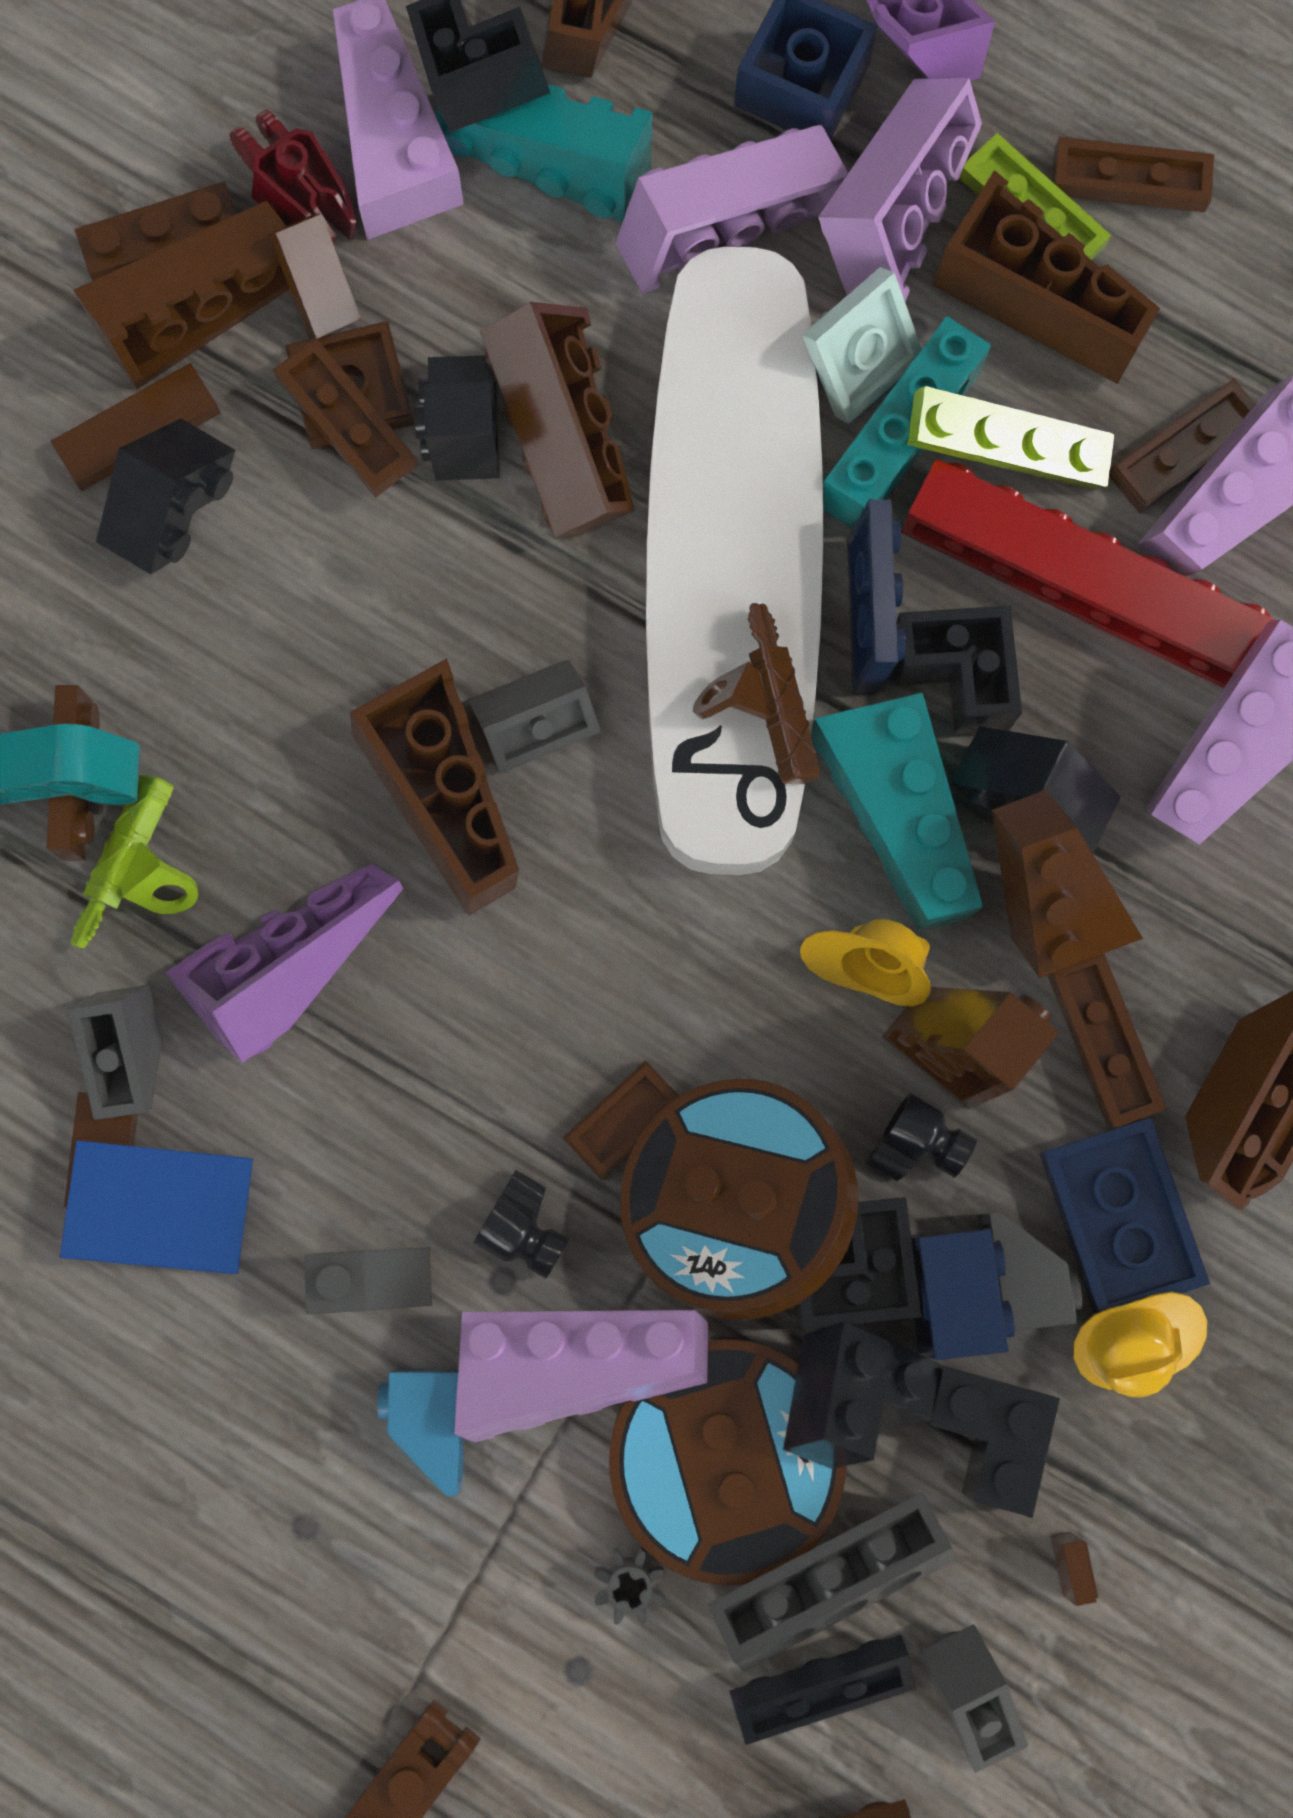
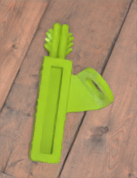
[71,774,198,949]

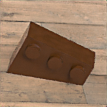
[541,0,633,78]
[992,790,1143,978]

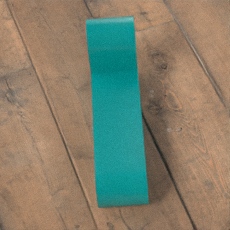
[0,724,140,805]

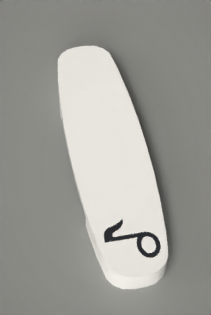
[646,247,823,875]

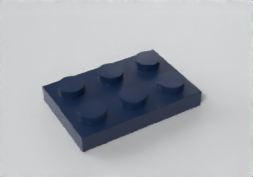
[847,499,906,695]
[1039,1118,1210,1314]

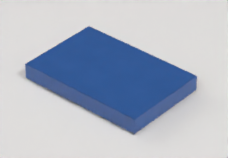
[59,1141,253,1274]

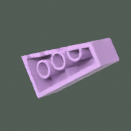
[454,1310,708,1443]

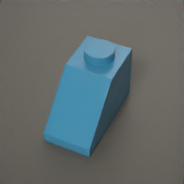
[377,1369,464,1496]

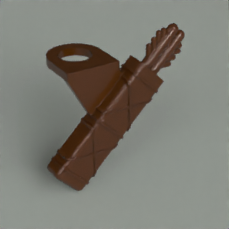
[693,603,820,784]

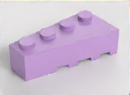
[333,0,464,240]
[818,78,982,301]
[615,124,848,295]
[1137,375,1293,577]
[1143,620,1293,845]

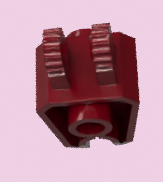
[229,109,356,244]

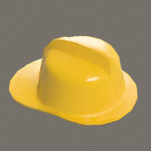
[800,919,931,1007]
[1073,1291,1207,1397]

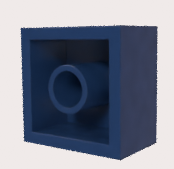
[734,0,878,141]
[911,1229,1015,1360]

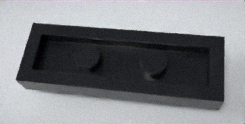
[729,1635,916,1745]

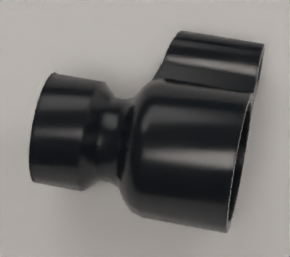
[866,1093,977,1182]
[473,1170,569,1279]

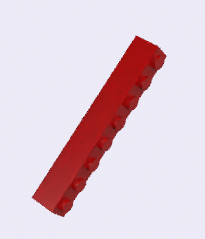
[901,458,1275,688]

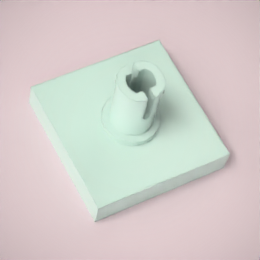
[802,267,922,424]

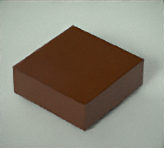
[1050,1532,1098,1606]

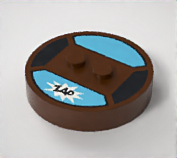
[620,1078,859,1320]
[609,1337,846,1585]

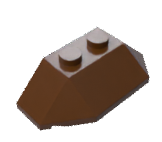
[1185,990,1293,1210]

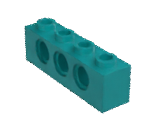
[823,316,991,529]

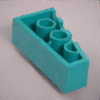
[434,84,652,222]
[811,693,983,931]

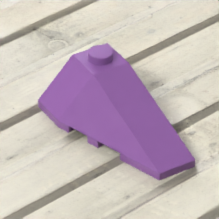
[866,0,995,81]
[165,864,403,1063]

